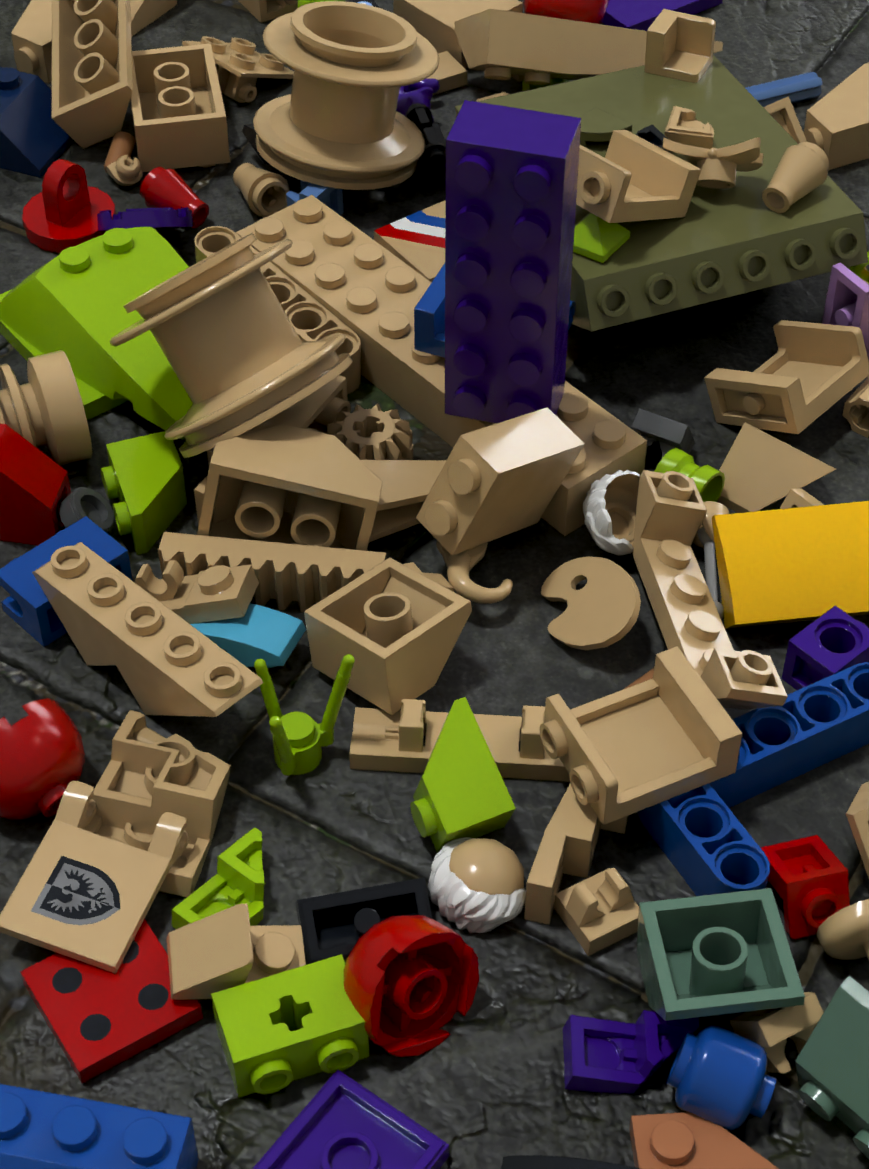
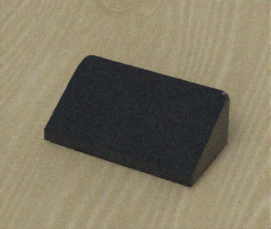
[295,877,432,964]

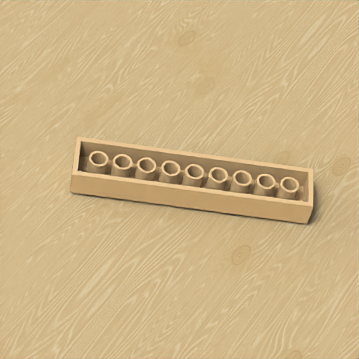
[236,195,647,536]

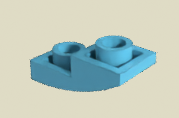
[190,603,306,668]

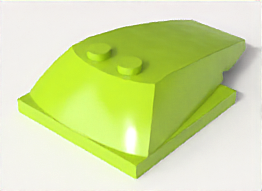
[0,227,193,440]

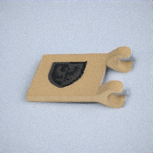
[0,781,188,974]

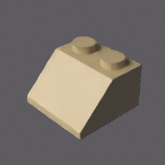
[304,557,472,715]

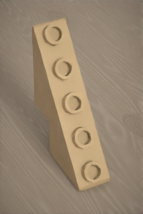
[32,542,263,717]

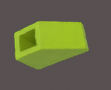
[101,431,187,555]

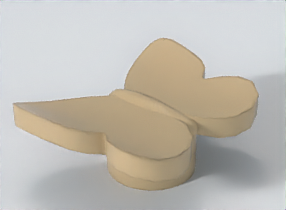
[662,137,764,189]

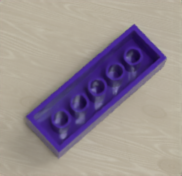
[445,100,581,423]

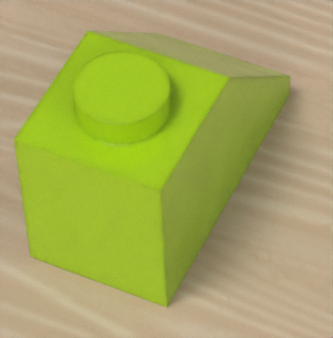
[410,697,516,853]

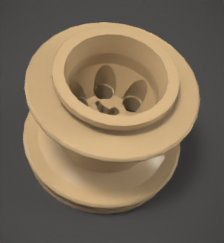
[253,1,440,190]
[110,233,353,458]

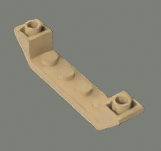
[632,470,788,710]

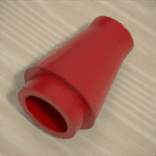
[140,167,209,228]

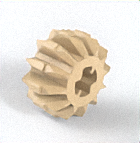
[326,403,414,460]

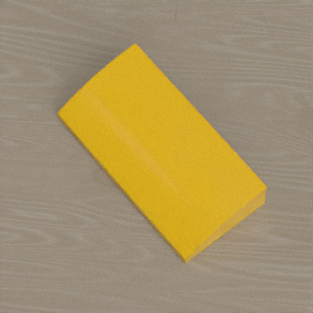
[712,501,869,629]

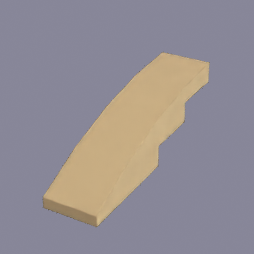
[524,783,629,925]

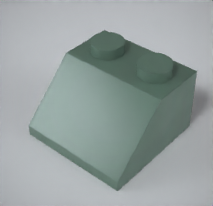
[636,888,805,1021]
[795,976,869,1159]

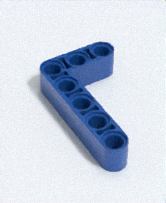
[637,662,869,896]

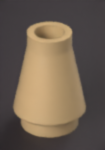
[762,142,829,213]
[233,163,289,217]

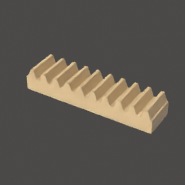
[158,532,387,612]

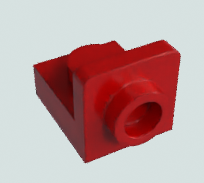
[760,835,850,939]

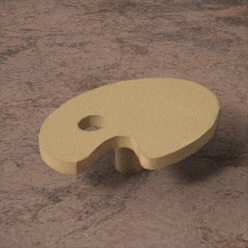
[541,556,641,650]

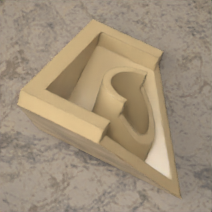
[717,422,836,513]

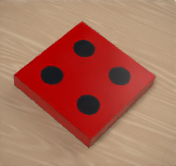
[20,919,203,1084]

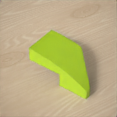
[172,827,264,929]

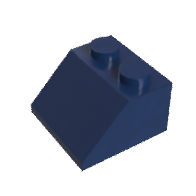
[0,67,74,178]

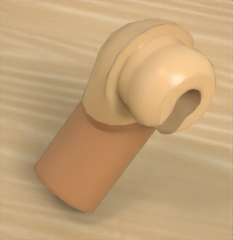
[104,131,142,186]

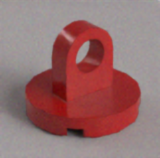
[22,159,116,253]

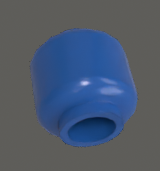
[666,1025,777,1131]

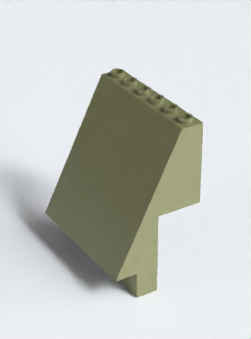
[445,55,868,332]

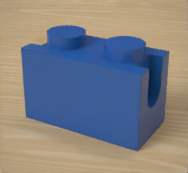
[0,516,133,647]

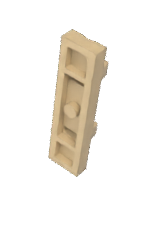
[349,699,570,782]

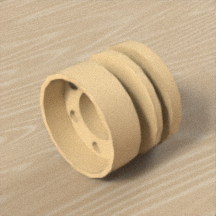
[0,350,92,466]

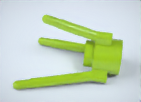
[254,654,355,776]

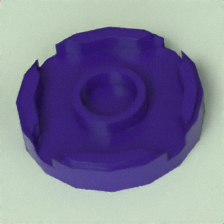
[97,207,193,231]

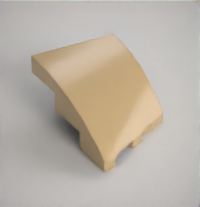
[84,710,231,897]

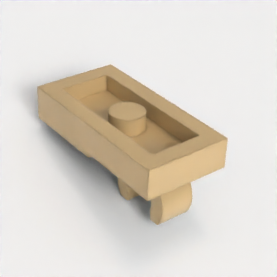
[135,560,259,624]

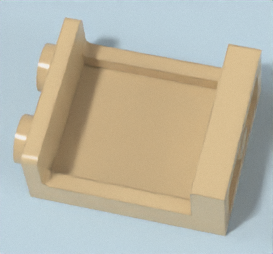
[576,130,702,223]
[704,320,869,434]
[540,646,742,825]

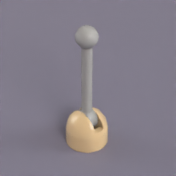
[692,501,730,619]

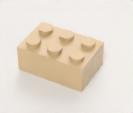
[130,43,230,172]

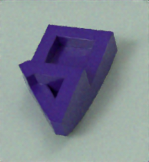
[563,1010,699,1093]

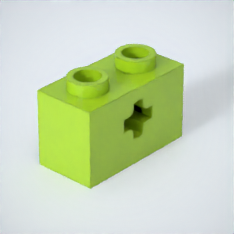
[211,954,369,1098]

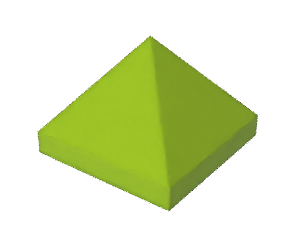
[573,213,630,263]

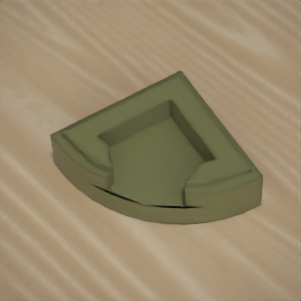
[578,107,632,148]

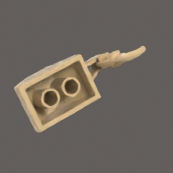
[197,423,513,604]

